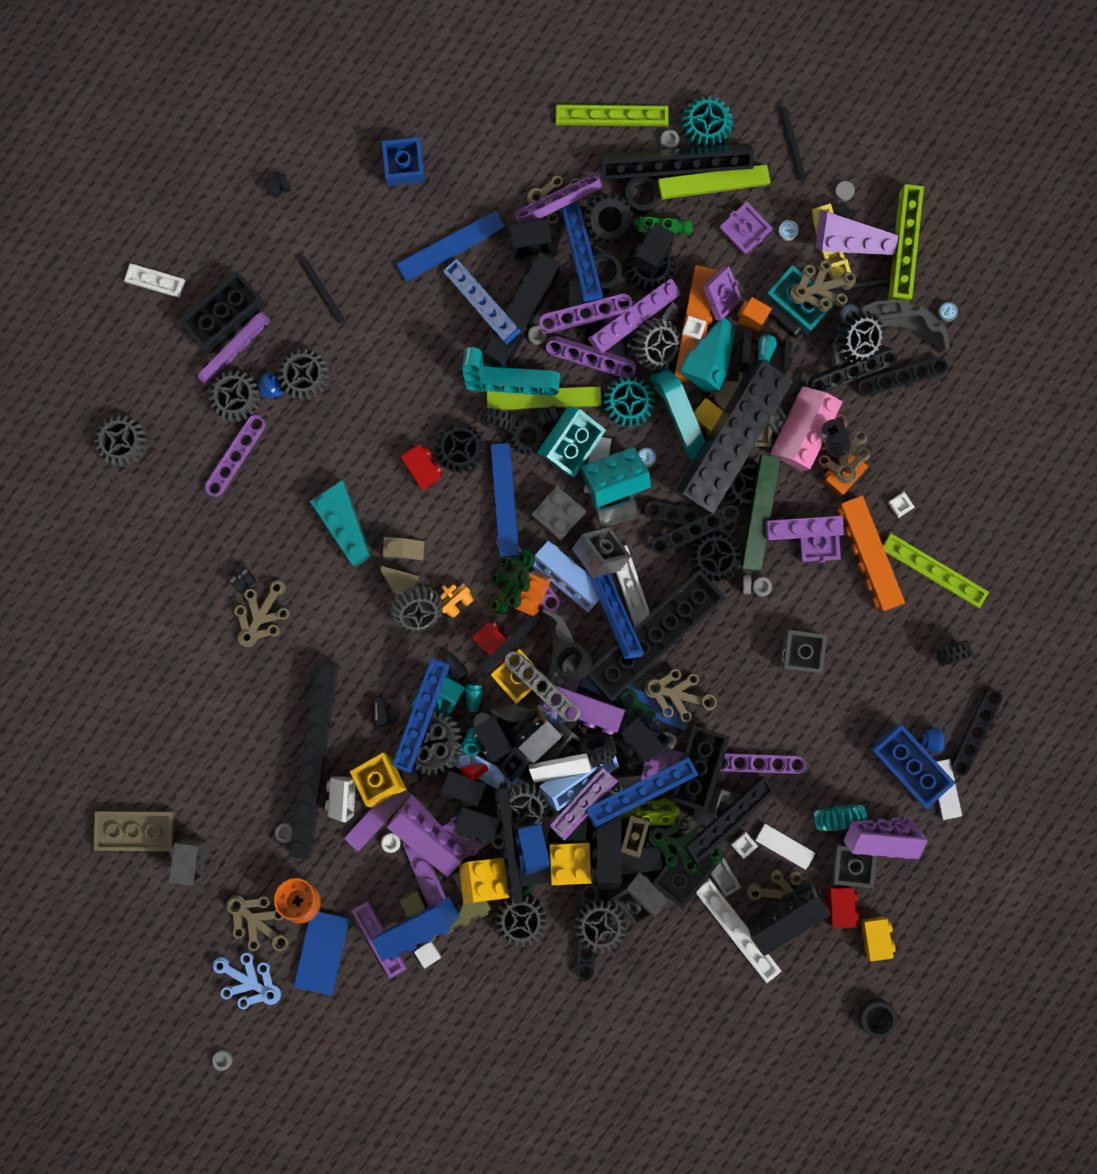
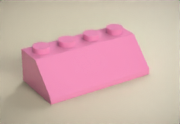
[769,387,842,472]

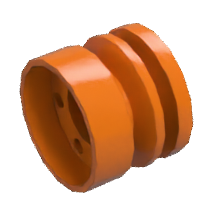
[274,878,321,924]

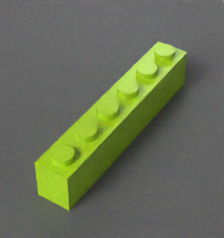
[888,184,924,302]

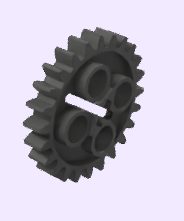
[414,712,463,775]

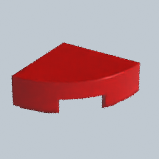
[460,763,489,780]

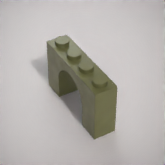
[400,870,491,944]

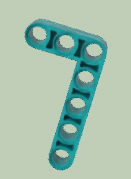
[462,347,560,396]
[649,368,705,464]

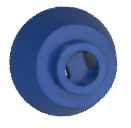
[258,373,283,398]
[921,727,944,754]

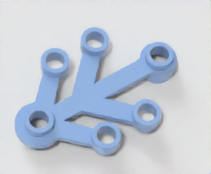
[213,952,281,1009]

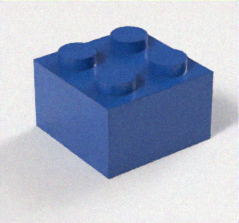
[382,137,425,186]
[515,824,550,875]

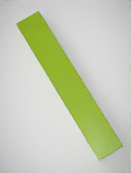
[556,105,668,126]
[657,165,771,200]
[487,387,601,410]
[883,533,989,609]

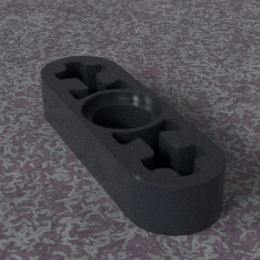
[758,295,803,339]

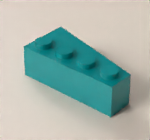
[310,480,371,567]

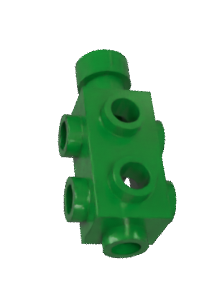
[634,217,692,239]

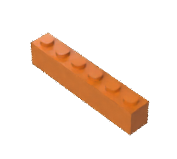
[674,266,718,384]
[837,496,905,612]

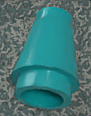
[758,335,777,364]
[464,683,483,712]
[462,727,481,756]

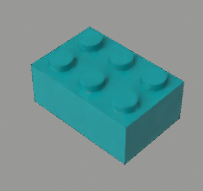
[766,265,835,336]
[537,406,606,478]
[581,447,651,508]

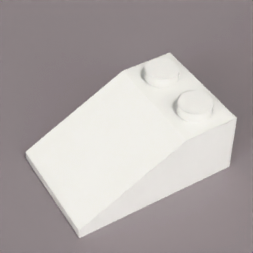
[325,776,356,822]

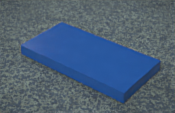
[294,911,350,996]

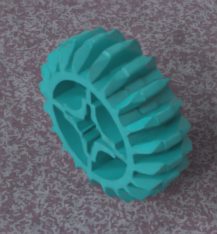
[682,96,733,146]
[603,376,655,428]
[814,805,867,831]

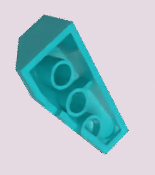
[679,317,736,392]

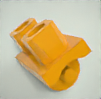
[439,583,473,618]

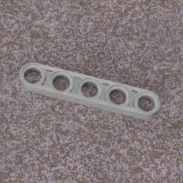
[505,651,580,722]

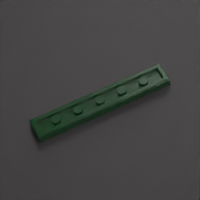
[741,454,781,570]

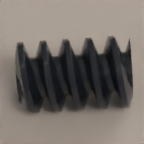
[821,419,850,458]

